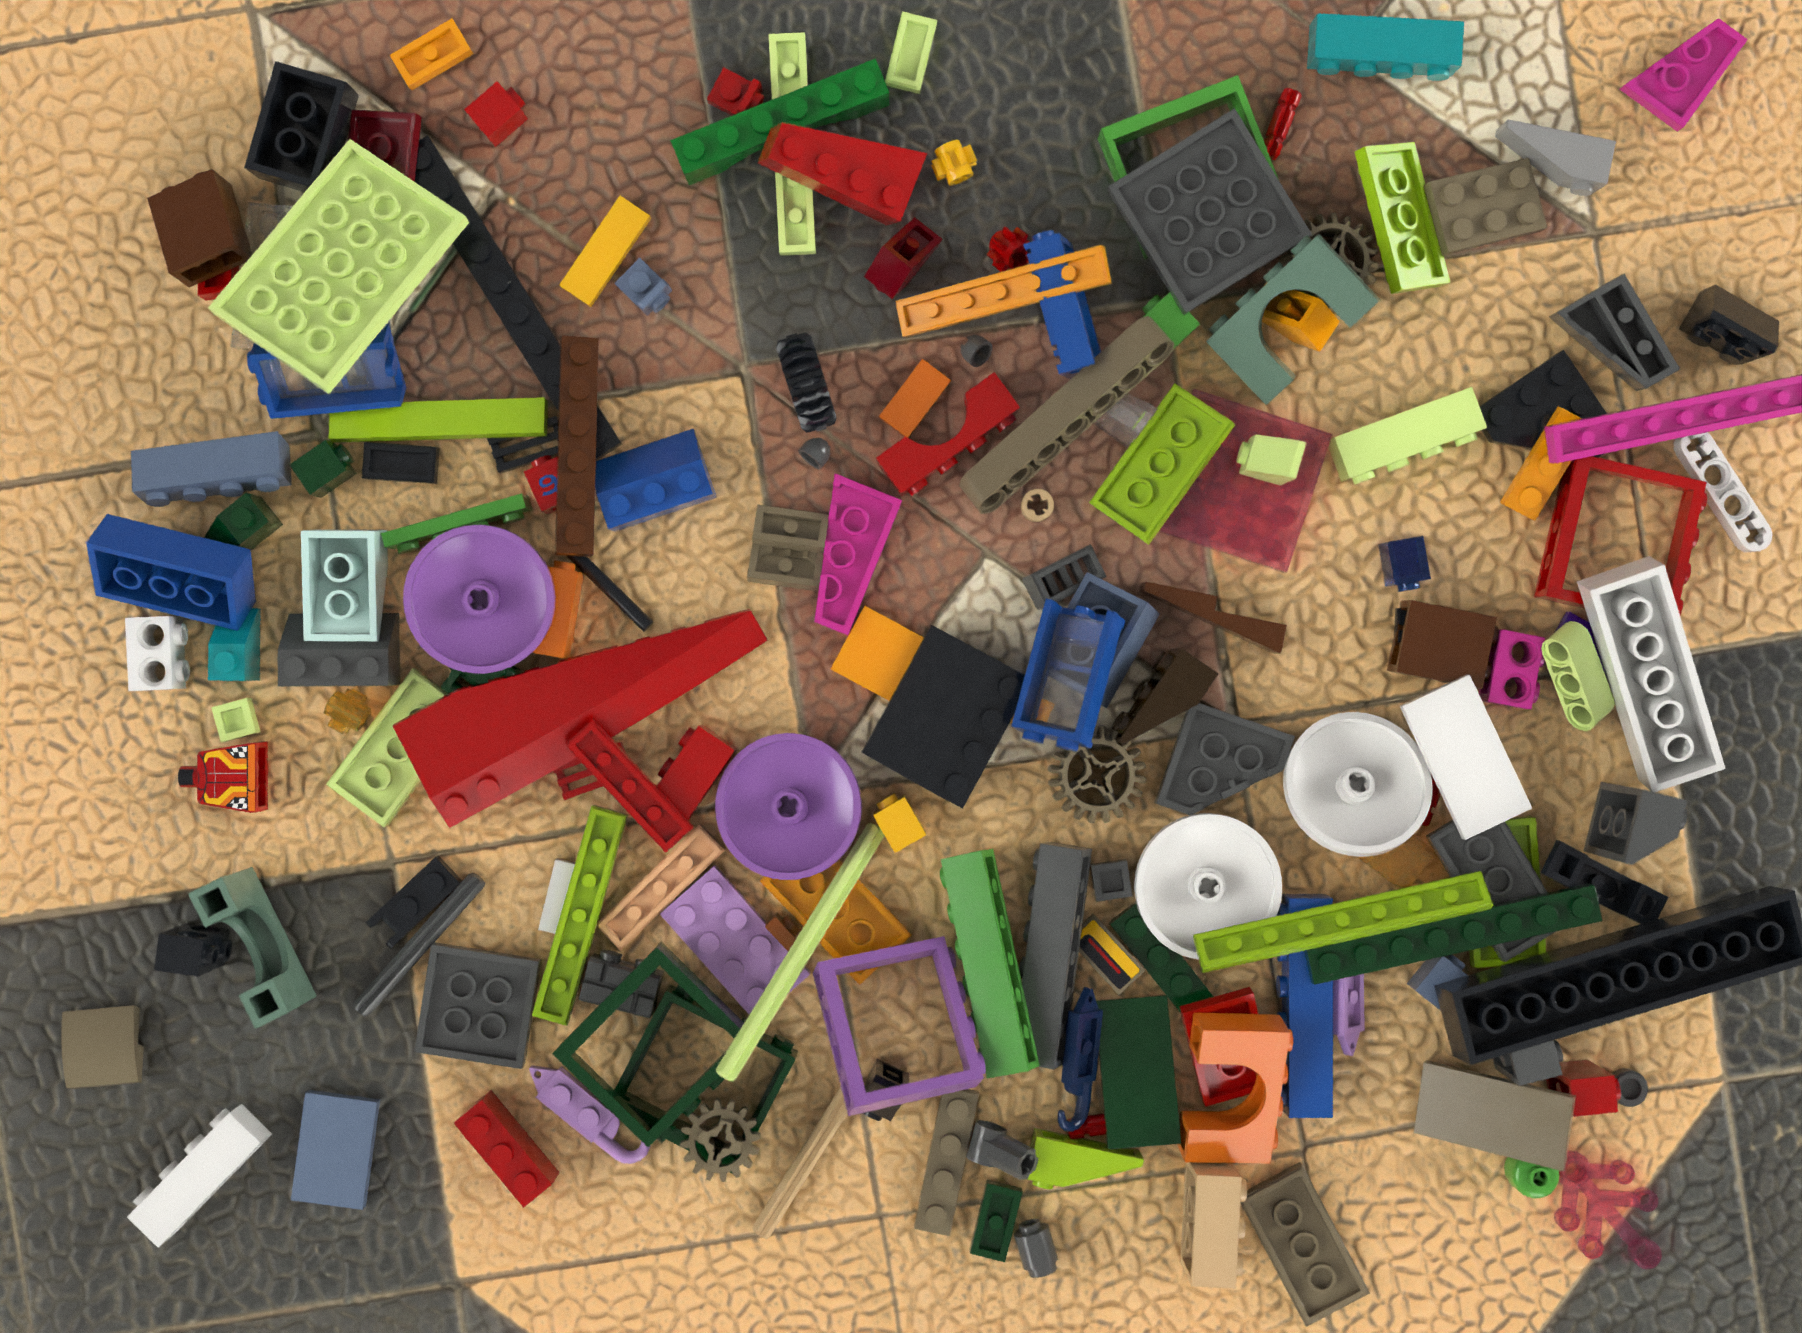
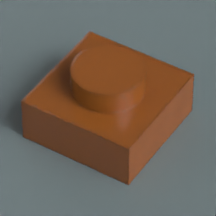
[765,912,801,951]

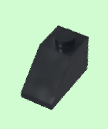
[863,1059,909,1121]

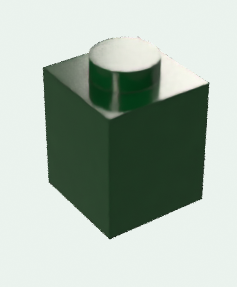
[289,440,357,498]

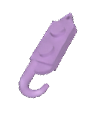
[1333,974,1365,1056]
[529,1066,650,1164]

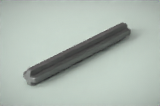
[353,873,485,1016]

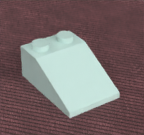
[301,529,388,642]

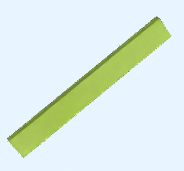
[1193,871,1493,973]

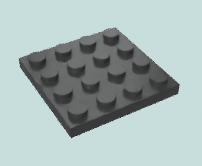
[1107,108,1312,315]

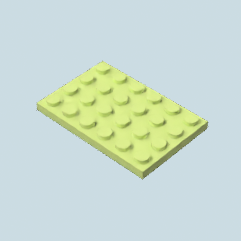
[208,139,469,394]

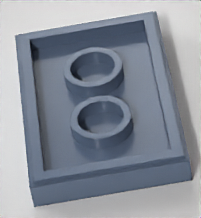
[291,1090,380,1210]

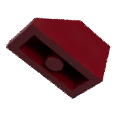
[864,217,943,299]

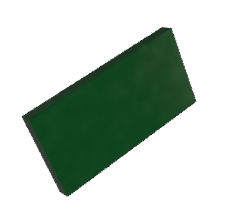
[1096,995,1181,1149]

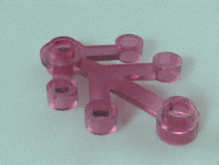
[1554,1151,1662,1269]

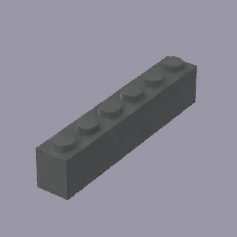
[1019,842,1092,1070]

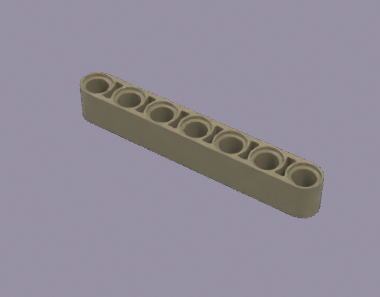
[959,316,1174,514]

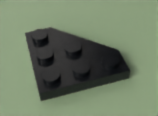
[1479,350,1607,458]

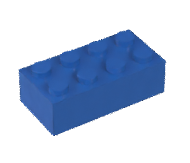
[86,514,256,631]

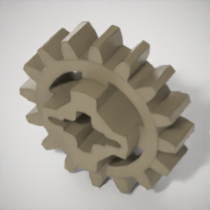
[680,1098,761,1182]

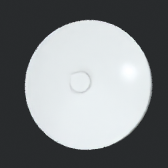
[1283,712,1433,857]
[1134,813,1282,960]

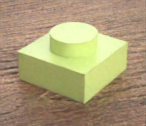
[211,698,261,742]

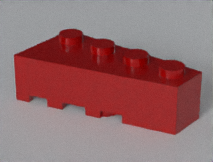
[757,123,927,225]

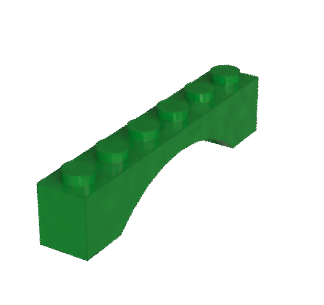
[670,58,889,185]

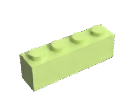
[1326,387,1487,485]

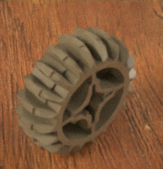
[1279,213,1379,309]
[1048,725,1146,823]

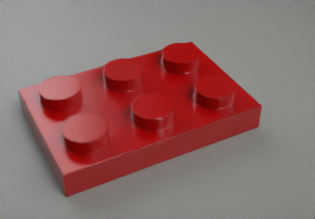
[1179,987,1258,1107]

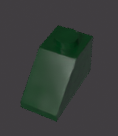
[204,493,283,550]

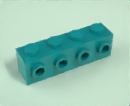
[1307,13,1464,81]

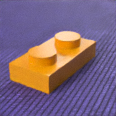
[390,18,474,91]

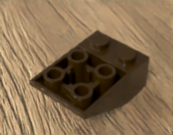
[1110,648,1219,744]

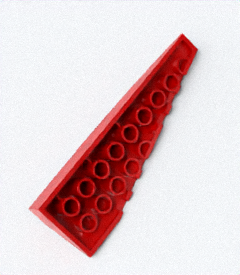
[393,608,768,828]

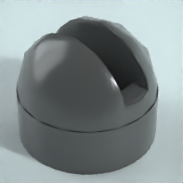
[960,334,993,367]
[798,438,831,470]

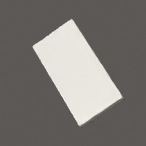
[1400,675,1532,840]

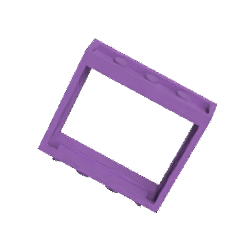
[813,936,986,1116]

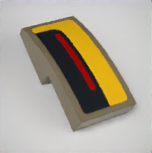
[1079,914,1146,995]

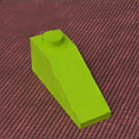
[1027,1128,1144,1189]

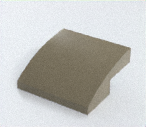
[747,505,829,591]
[61,1005,144,1089]

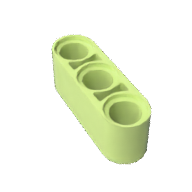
[1541,621,1615,731]

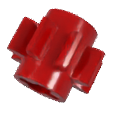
[986,227,1030,272]

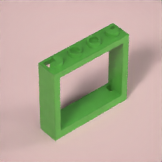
[1097,75,1279,259]

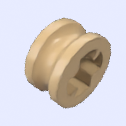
[1021,489,1054,522]

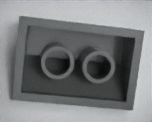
[278,613,400,687]
[1583,782,1688,865]

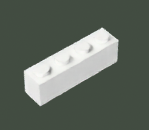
[127,1104,272,1248]

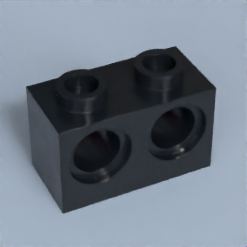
[154,923,232,977]

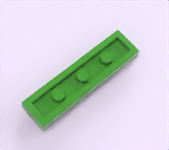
[381,494,533,554]

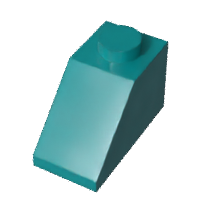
[208,608,261,681]

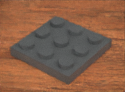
[414,942,542,1069]

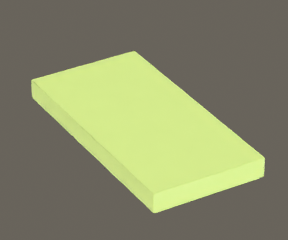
[326,668,448,827]

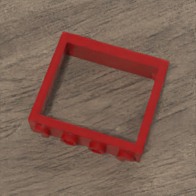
[1534,456,1707,615]

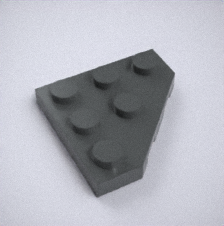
[1154,703,1295,815]

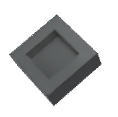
[1090,859,1132,902]

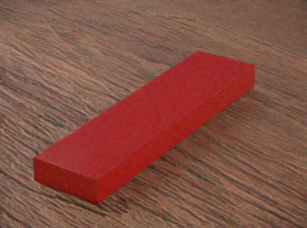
[565,719,694,853]

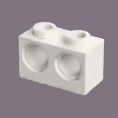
[125,616,190,691]

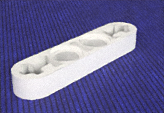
[1673,432,1772,552]

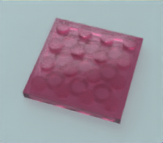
[1158,389,1332,573]

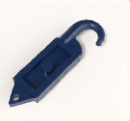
[1058,987,1103,1132]

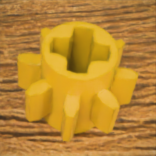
[931,140,978,186]

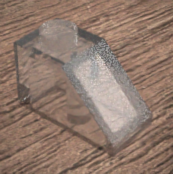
[1093,393,1157,448]

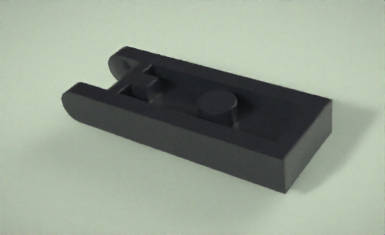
[366,856,462,949]

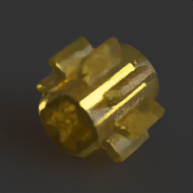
[324,688,371,734]

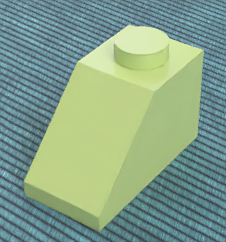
[1236,434,1306,486]

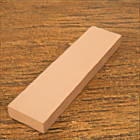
[597,824,726,951]

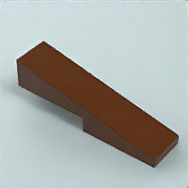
[1140,582,1287,654]

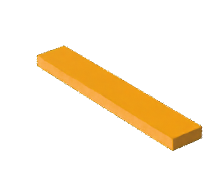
[895,245,1112,337]

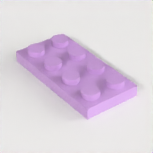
[660,865,811,1014]

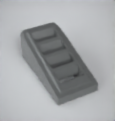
[1022,544,1107,610]

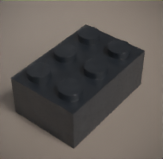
[244,61,359,192]

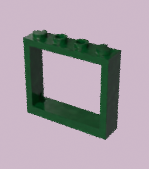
[552,942,744,1148]
[605,984,798,1174]

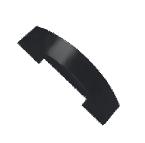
[1540,840,1668,924]

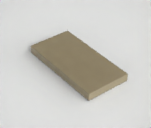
[1414,1060,1576,1171]
[1241,1162,1370,1327]

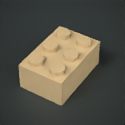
[1180,1162,1247,1289]

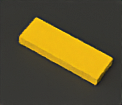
[559,195,652,308]

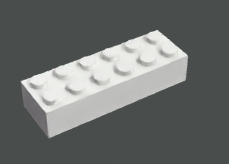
[1577,556,1726,792]

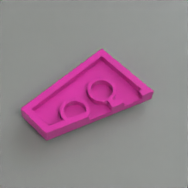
[1619,18,1748,132]

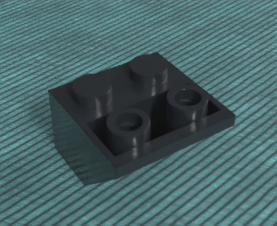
[1679,285,1779,365]

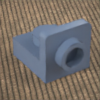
[615,258,672,316]

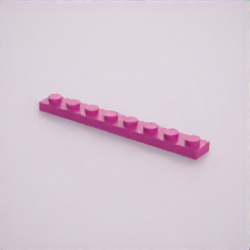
[1544,374,1802,463]

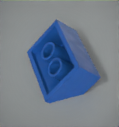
[595,429,717,532]

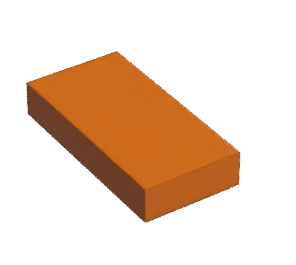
[879,359,951,438]

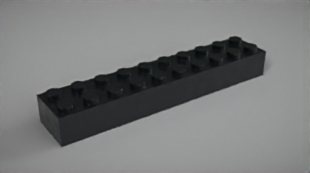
[1434,886,1802,1065]

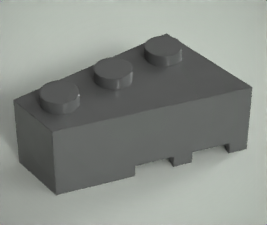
[1549,274,1680,391]

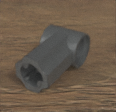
[966,1120,1039,1180]

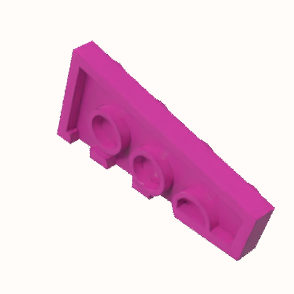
[814,473,902,635]

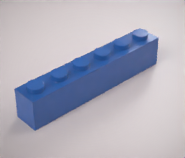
[1276,894,1333,1118]

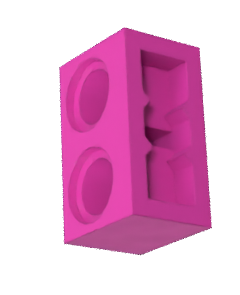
[1478,629,1545,710]

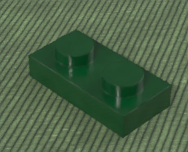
[969,1179,1023,1262]

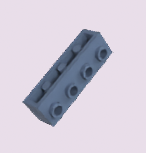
[131,431,292,507]

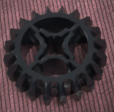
[776,332,837,433]

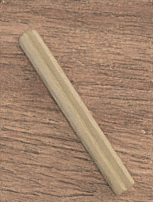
[753,1087,848,1239]

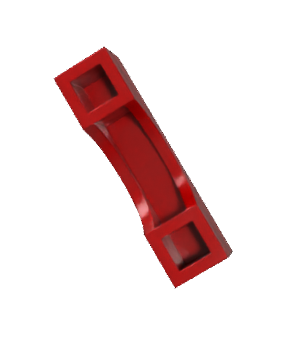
[876,372,1020,497]

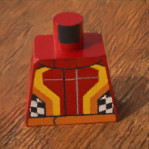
[178,741,268,813]

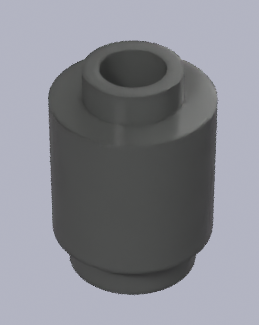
[1014,1219,1058,1278]

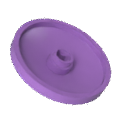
[403,525,556,674]
[715,733,862,880]

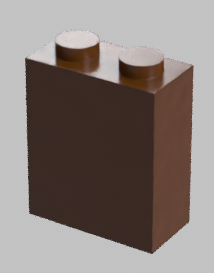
[147,169,253,288]
[1387,600,1499,689]

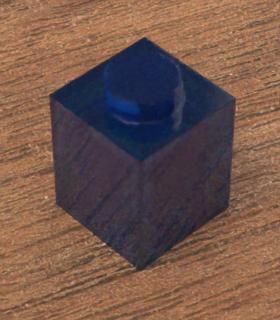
[1378,536,1431,592]

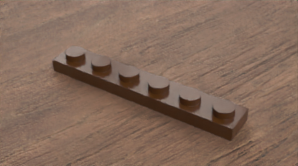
[555,335,599,557]

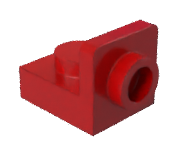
[707,67,765,116]

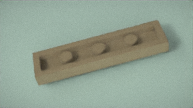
[914,1089,979,1236]

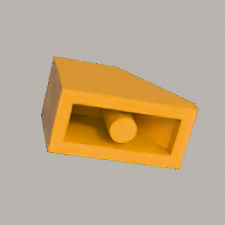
[1262,282,1340,352]

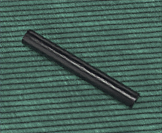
[566,555,653,632]

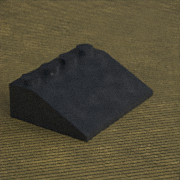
[862,625,1025,809]

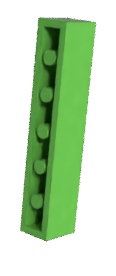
[940,849,1040,1078]

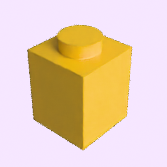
[873,793,926,853]

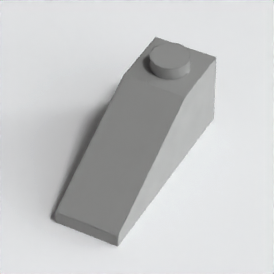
[1495,120,1616,196]

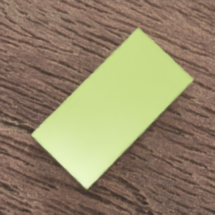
[885,11,937,94]

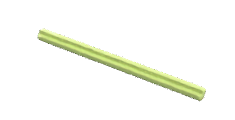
[716,823,885,1082]

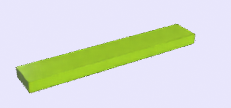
[328,397,548,443]
[532,805,628,1026]

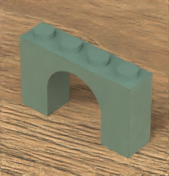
[1206,235,1380,405]
[188,867,317,1029]

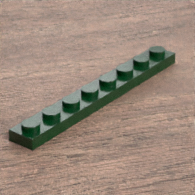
[1304,883,1603,985]

